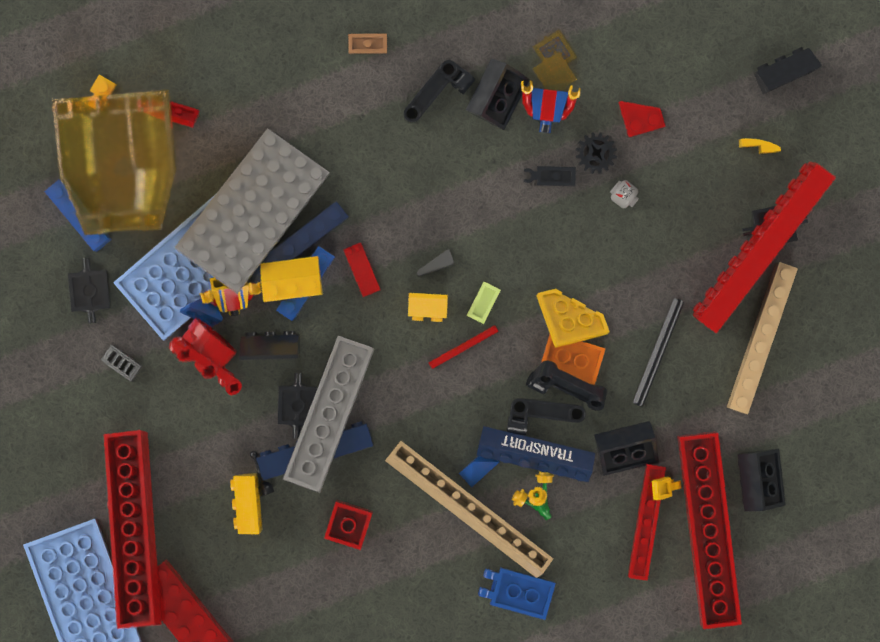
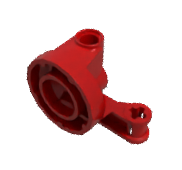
[169,317,242,395]

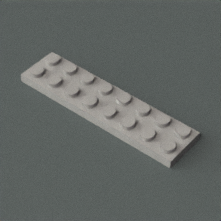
[283,336,374,493]

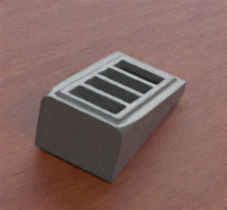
[417,249,454,277]
[101,344,143,382]

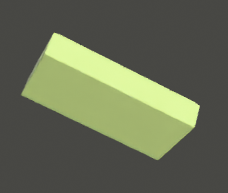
[467,282,501,324]

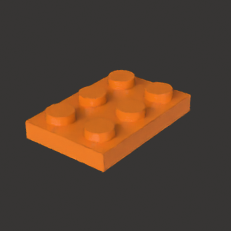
[541,334,606,385]

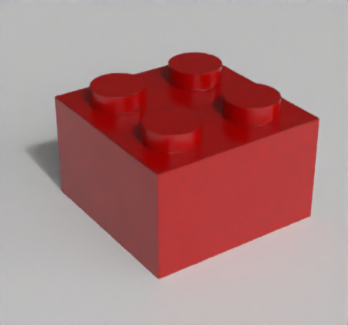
[324,500,373,550]

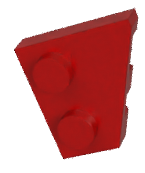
[618,101,666,138]

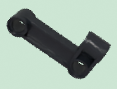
[403,60,476,123]
[526,361,607,411]
[507,398,586,435]

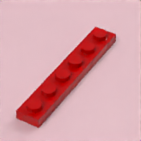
[628,464,666,581]

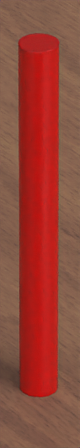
[429,325,499,369]

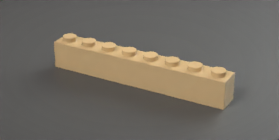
[727,262,798,414]

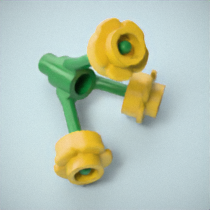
[512,471,554,520]

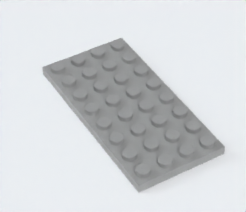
[174,128,330,294]

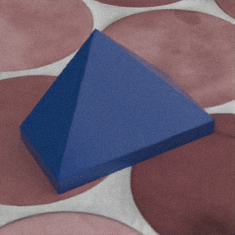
[180,298,223,327]
[459,456,499,488]

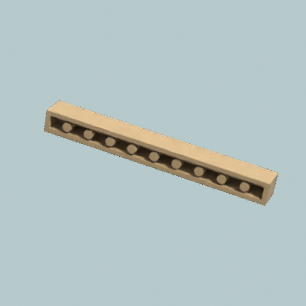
[385,441,553,578]

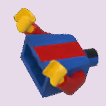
[521,81,581,133]

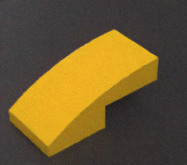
[739,138,781,154]

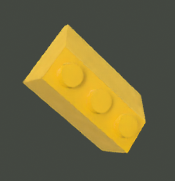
[260,256,323,302]
[230,473,262,534]

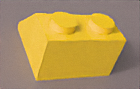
[408,293,448,322]

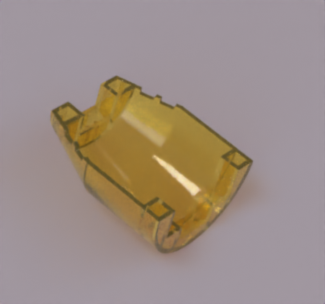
[52,90,177,235]

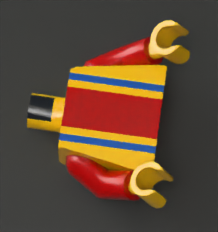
[200,278,261,316]

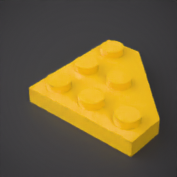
[536,289,610,348]

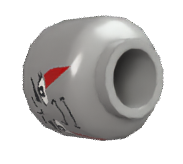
[610,180,639,209]

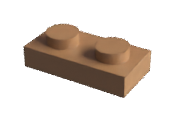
[348,34,387,54]

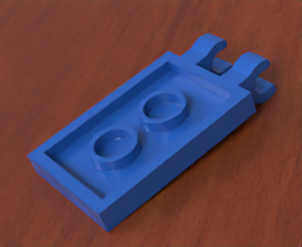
[478,567,556,620]

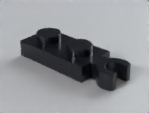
[523,166,576,187]

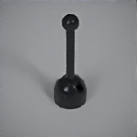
[250,451,275,497]

